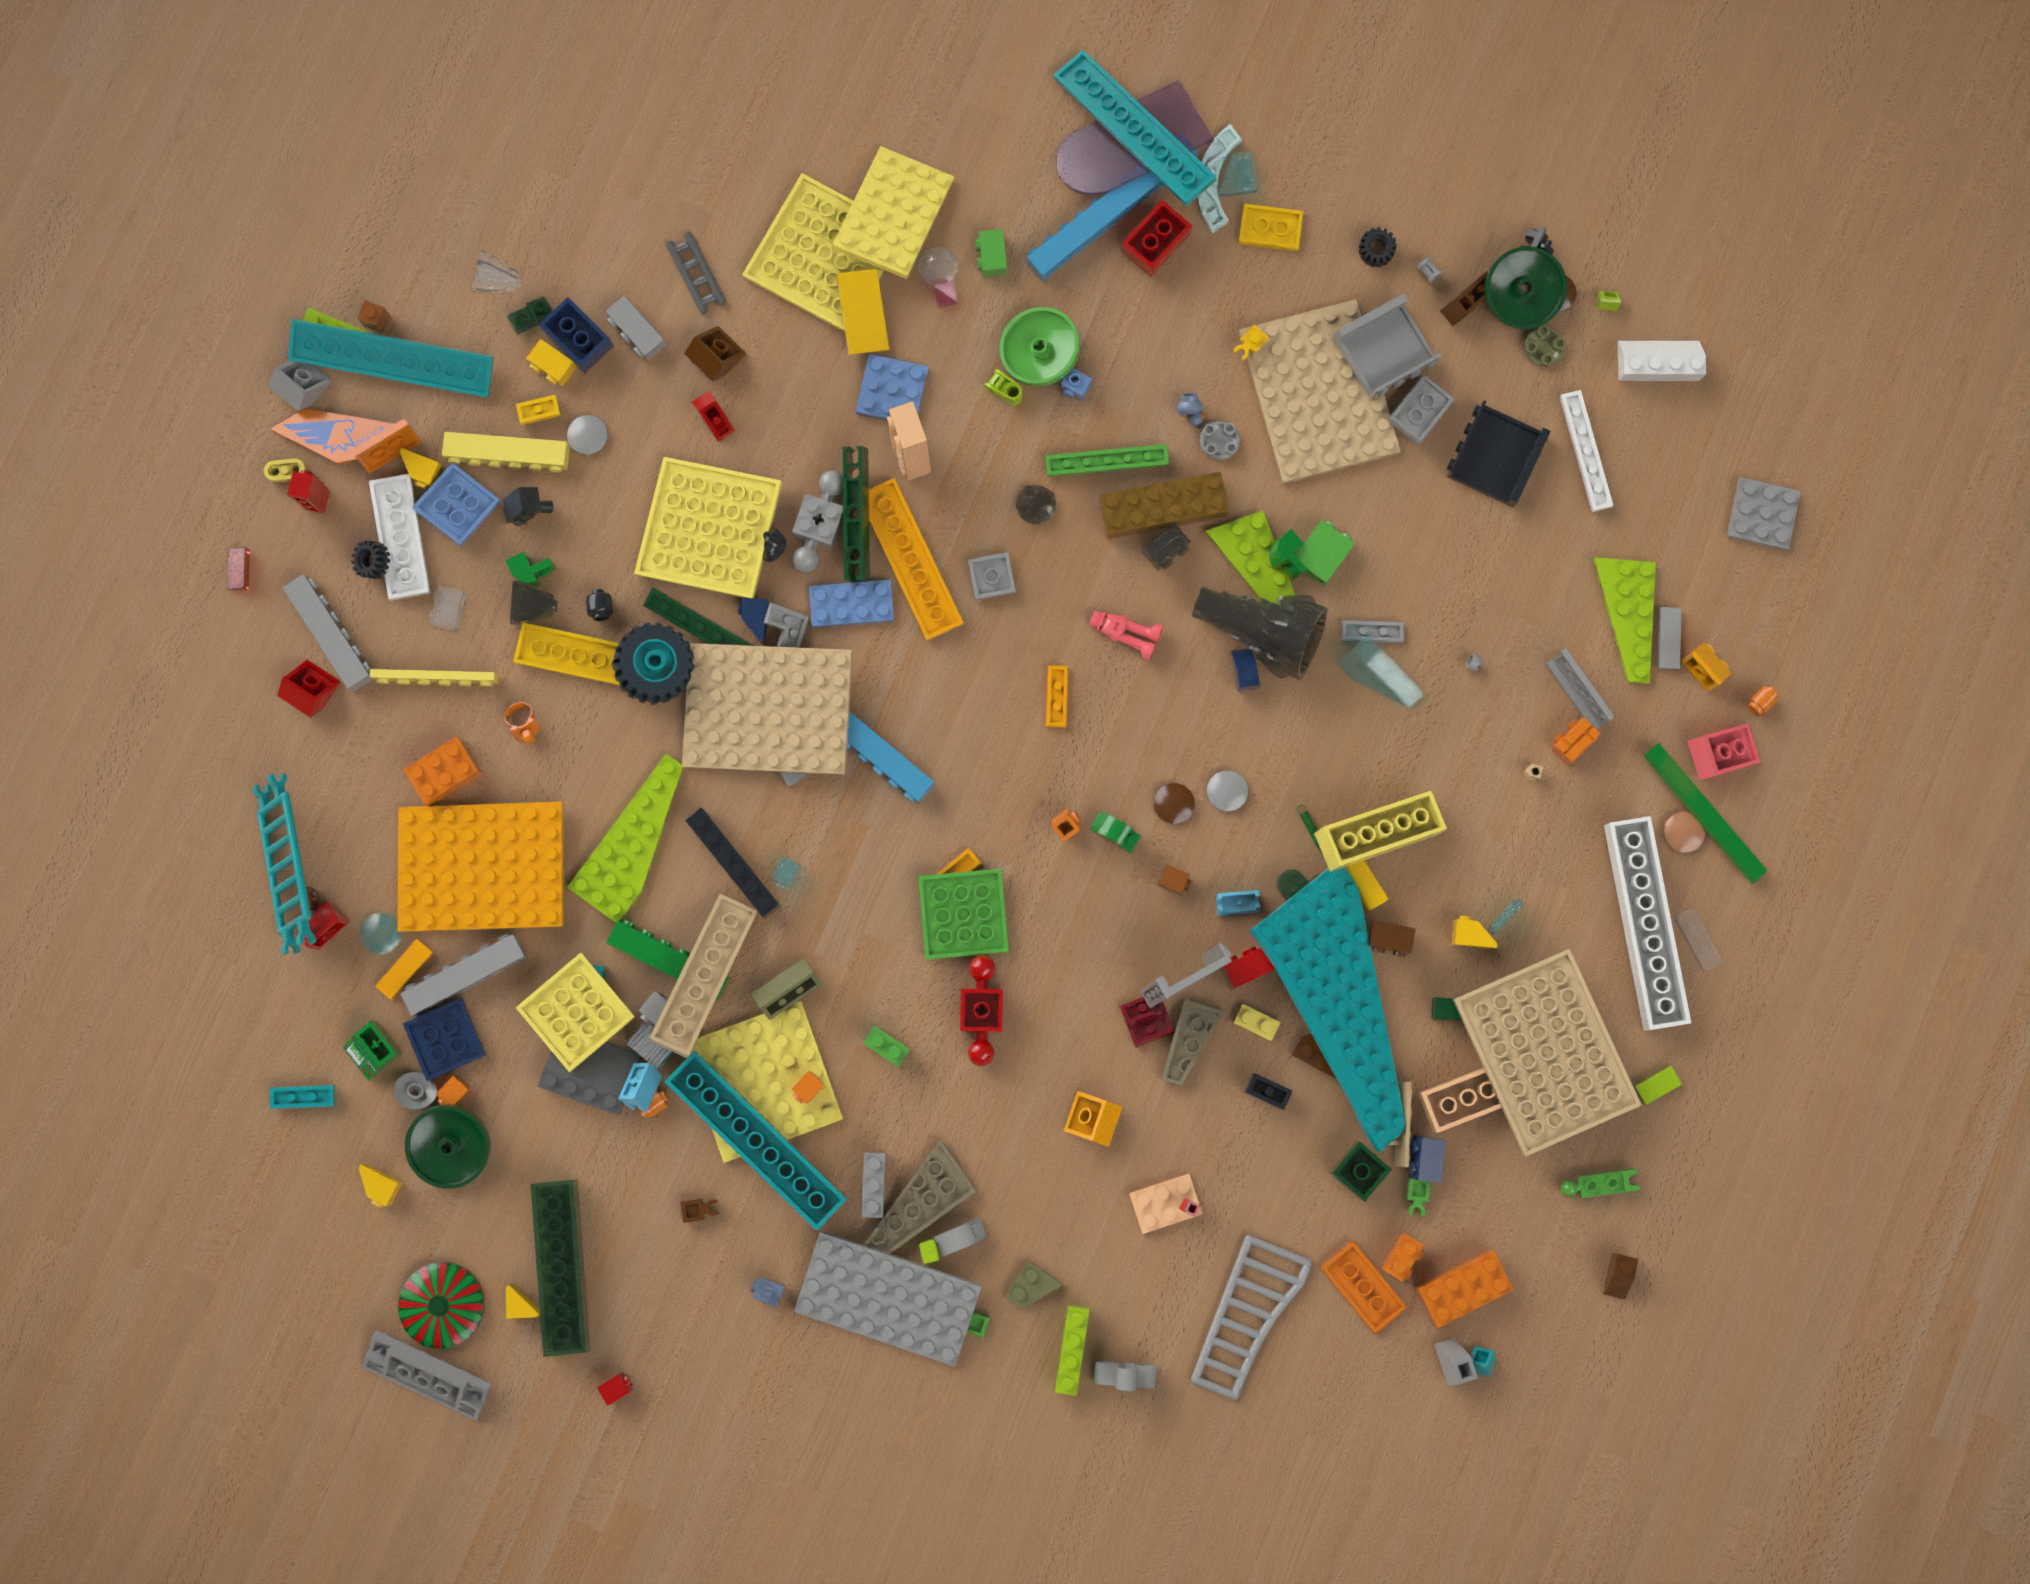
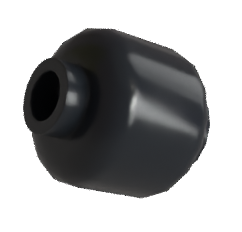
[585,589,614,621]

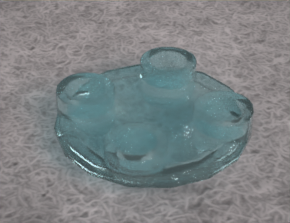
[360,913,402,955]

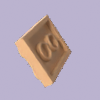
[1129,1173,1203,1234]

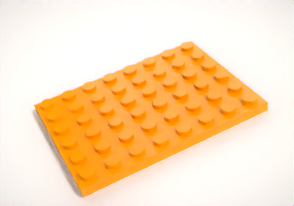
[398,802,564,932]

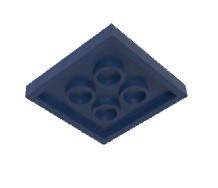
[403,998,487,1081]

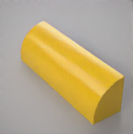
[1345,860,1389,912]

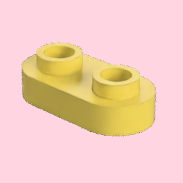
[264,459,307,482]

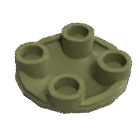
[1524,325,1566,366]

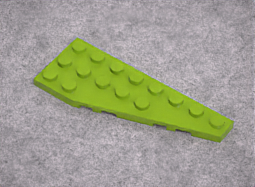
[567,754,684,923]

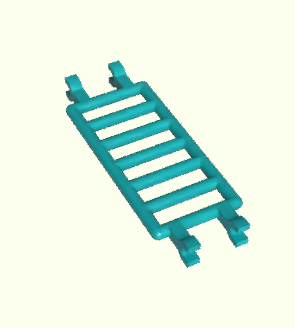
[252,774,316,955]

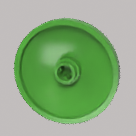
[999,307,1080,387]

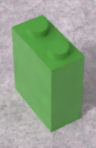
[1296,520,1355,587]

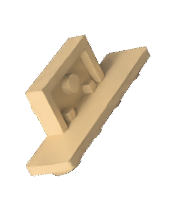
[1389,1082,1413,1167]

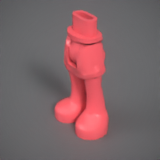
[1089,610,1164,661]

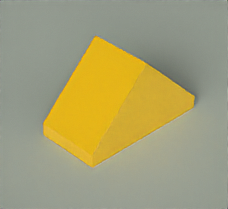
[506,1283,543,1319]

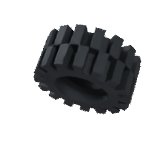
[1358,227,1397,267]
[351,541,390,579]

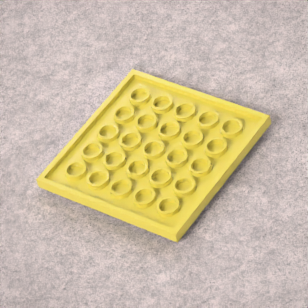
[742,173,885,332]
[634,457,782,599]
[689,1000,843,1163]

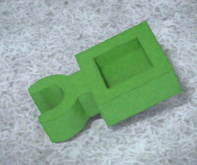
[1406,1178,1431,1217]

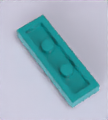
[270,1085,336,1109]

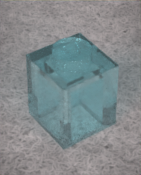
[771,856,802,890]

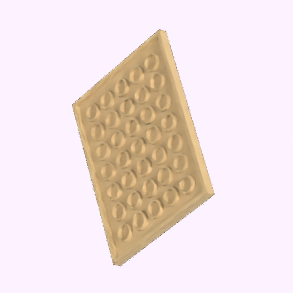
[1239,299,1401,484]
[682,643,853,775]
[1453,949,1641,1157]

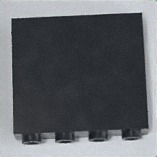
[1446,400,1551,508]

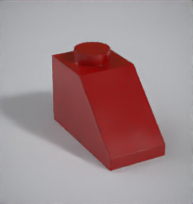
[692,391,735,442]

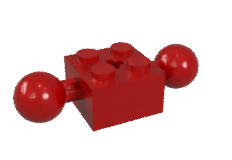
[960,955,1003,1066]

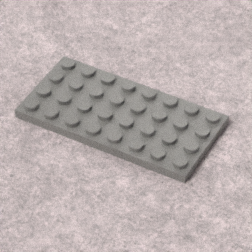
[794,1230,982,1367]

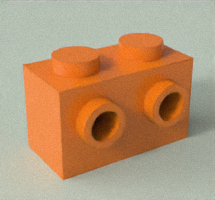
[1381,1233,1424,1282]

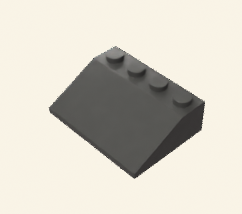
[537,1042,642,1115]

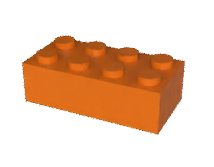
[1415,1250,1514,1328]

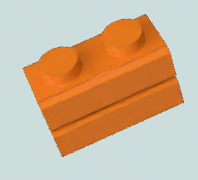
[1552,717,1601,765]

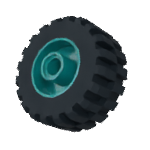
[613,622,694,705]

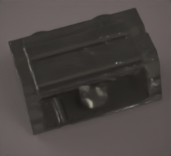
[1143,524,1191,571]

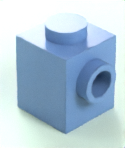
[1059,368,1092,401]

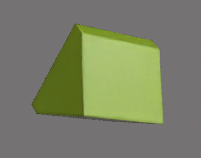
[1597,290,1621,311]

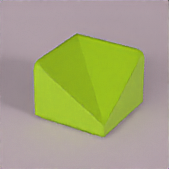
[919,1239,940,1264]

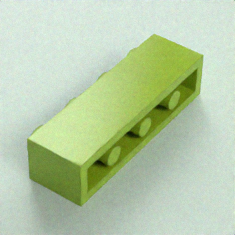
[1055,1304,1090,1396]

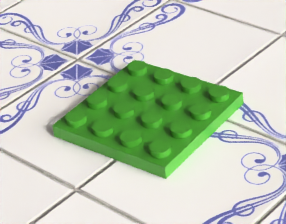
[918,869,1009,959]

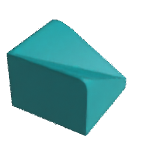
[1471,1346,1497,1377]

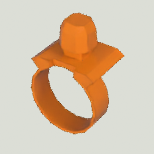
[504,702,541,744]

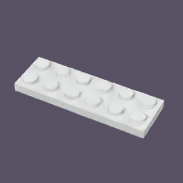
[369,474,431,601]

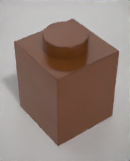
[357,300,390,332]
[1158,865,1192,895]

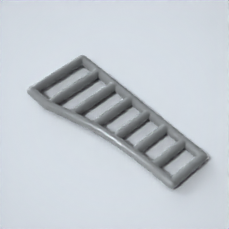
[1191,1235,1312,1400]

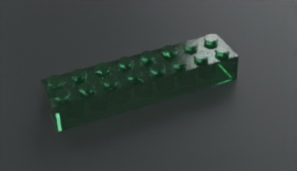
[530,1179,590,1357]

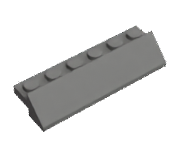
[362,1330,492,1421]

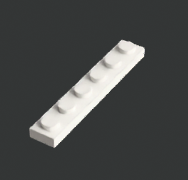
[1560,390,1613,512]

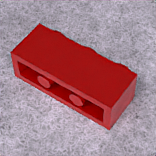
[287,470,330,514]

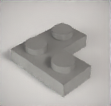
[764,603,809,648]

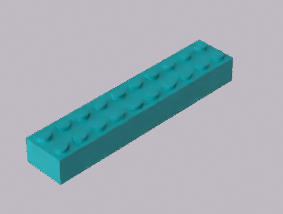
[664,1051,848,1231]

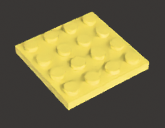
[516,953,635,1072]

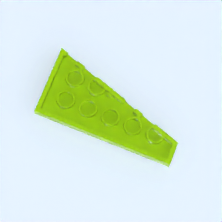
[1205,511,1306,632]
[1593,557,1656,684]

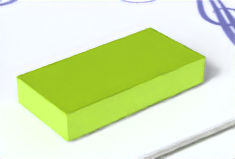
[1634,1066,1682,1105]

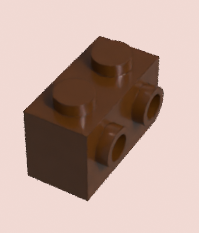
[1369,920,1416,957]

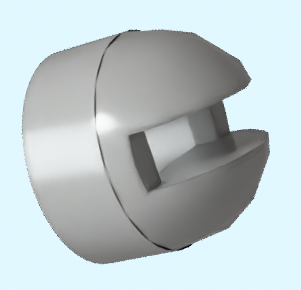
[1466,653,1483,671]

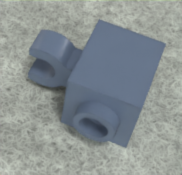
[751,1276,785,1307]

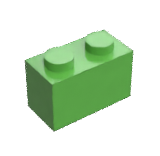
[975,229,1007,277]
[863,1026,910,1067]

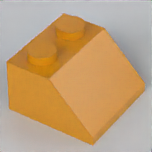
[1681,642,1732,692]
[1064,1091,1122,1147]

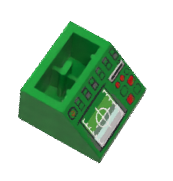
[343,1021,402,1081]

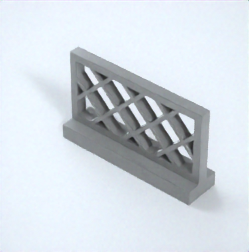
[1545,649,1614,729]

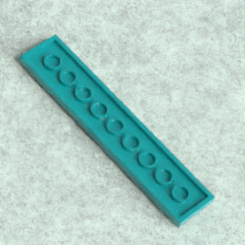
[1053,50,1217,206]
[288,319,494,397]

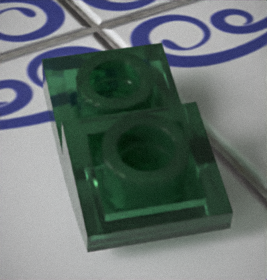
[507,296,552,335]

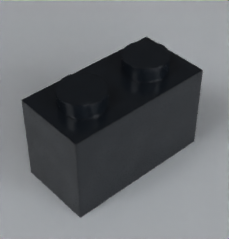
[1243,1073,1293,1110]

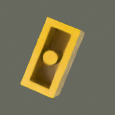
[526,339,577,387]

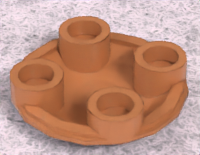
[1664,812,1705,853]

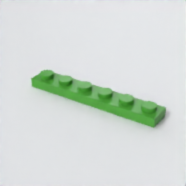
[1045,444,1169,477]

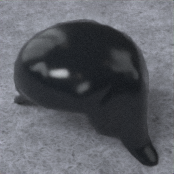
[763,528,787,563]

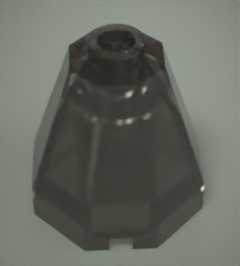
[510,581,558,625]

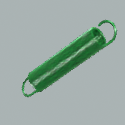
[1297,805,1322,853]

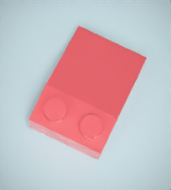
[1687,723,1761,780]

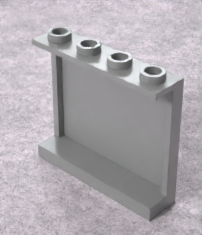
[1332,294,1442,398]
[1139,943,1231,1008]

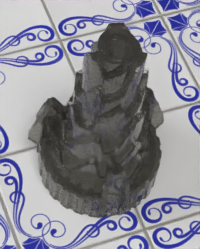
[1192,587,1328,680]

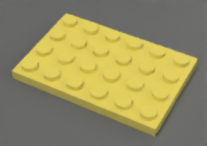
[832,146,954,279]

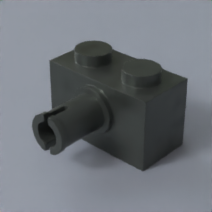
[503,487,554,526]

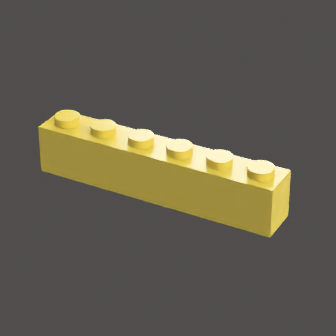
[442,432,570,473]

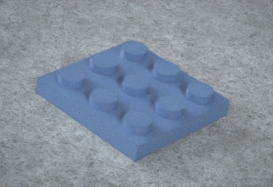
[856,354,929,420]
[412,462,501,547]

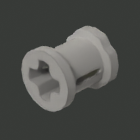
[1417,256,1443,284]

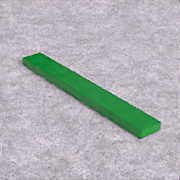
[1643,743,1767,884]

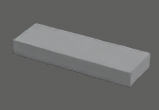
[1658,607,1682,670]
[1341,620,1404,644]

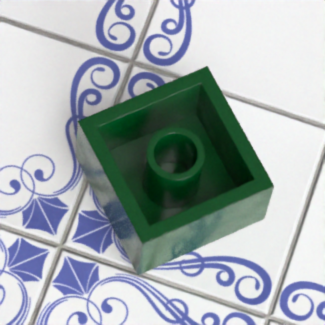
[1329,1141,1392,1202]

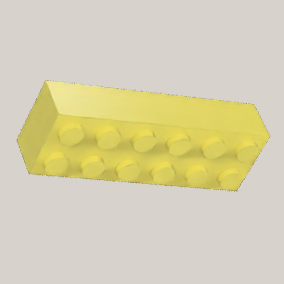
[1314,791,1447,872]

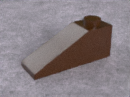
[1440,271,1488,327]

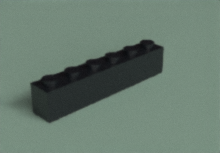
[685,807,781,919]

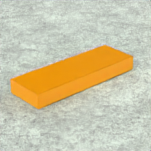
[1046,665,1068,728]
[375,939,434,1000]

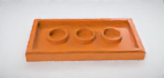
[1320,1240,1407,1334]

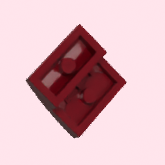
[1119,997,1175,1048]

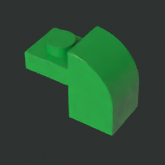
[1269,529,1307,580]
[505,552,556,587]
[1090,811,1141,853]

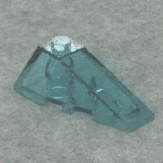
[1337,635,1424,708]

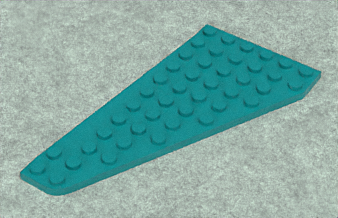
[1250,867,1405,1152]

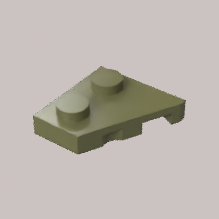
[1005,1261,1062,1309]

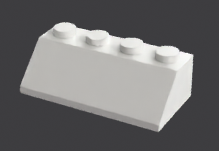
[1617,341,1706,381]

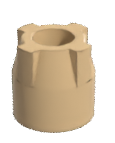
[1524,763,1543,782]

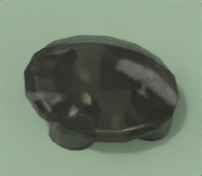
[1016,485,1056,524]

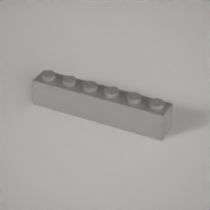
[282,574,372,692]
[400,933,528,1016]

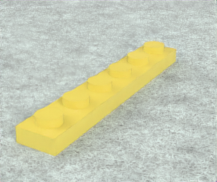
[370,669,498,687]

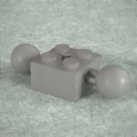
[792,470,843,573]

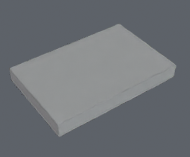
[1387,374,1455,446]

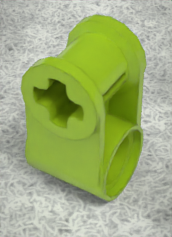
[984,369,1023,406]

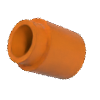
[1747,686,1779,717]
[637,1089,669,1119]

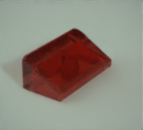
[227,547,250,590]

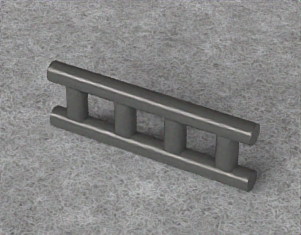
[666,232,726,314]

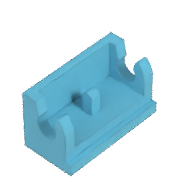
[1216,890,1260,916]
[618,1063,662,1111]

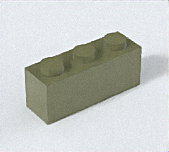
[752,958,822,1020]

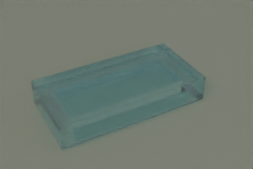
[1488,898,1525,935]

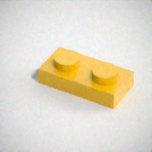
[516,395,561,425]

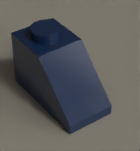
[738,597,770,644]
[1231,648,1260,692]

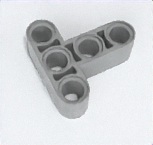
[1094,1361,1157,1391]

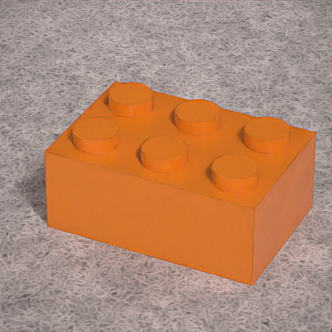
[403,736,483,806]

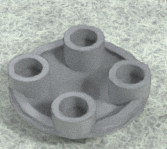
[567,415,608,456]
[1199,421,1240,460]
[1207,771,1248,811]

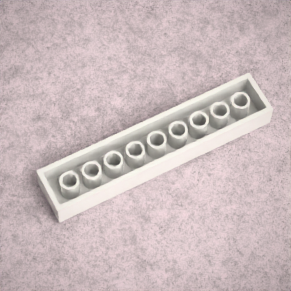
[1604,816,1691,1031]

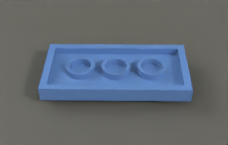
[809,580,894,628]

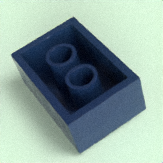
[538,297,614,374]

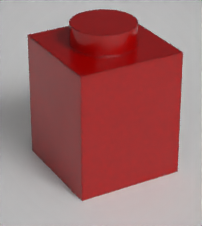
[597,1372,633,1406]

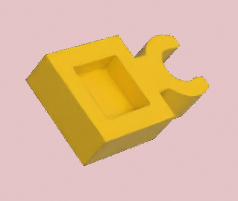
[1233,324,1269,362]

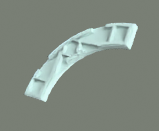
[1198,124,1242,234]

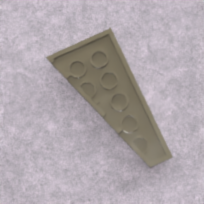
[864,1139,977,1254]

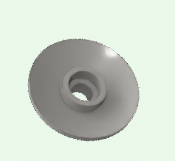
[394,1072,437,1110]

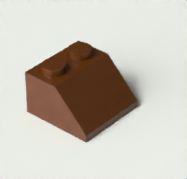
[684,326,747,382]

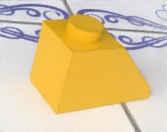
[400,448,443,490]
[1452,916,1497,949]
[359,1164,403,1208]

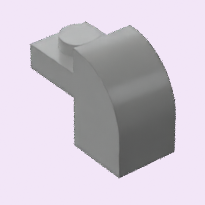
[934,1217,988,1257]

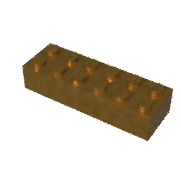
[1099,471,1229,540]

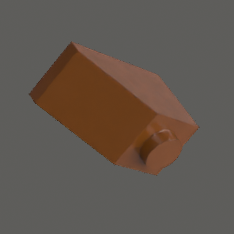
[1603,1252,1638,1299]

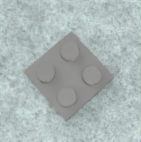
[968,552,1016,601]

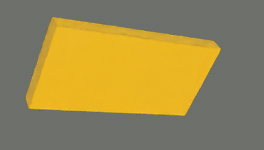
[836,269,889,355]

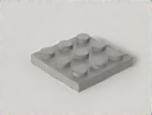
[1726,477,1801,551]

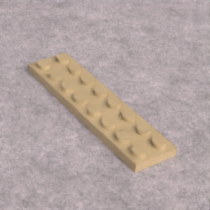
[649,894,758,1058]

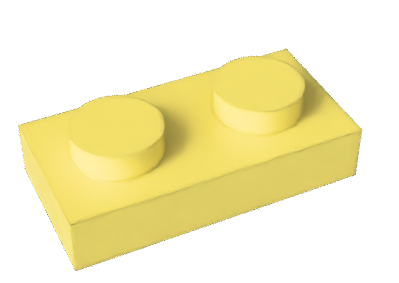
[1233,1004,1281,1041]

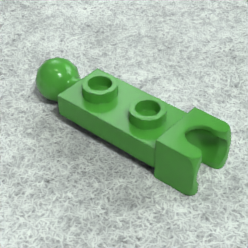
[1561,1169,1640,1198]

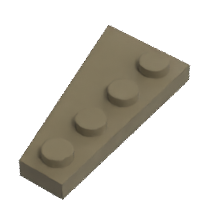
[1161,999,1225,1086]

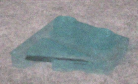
[1219,151,1258,197]

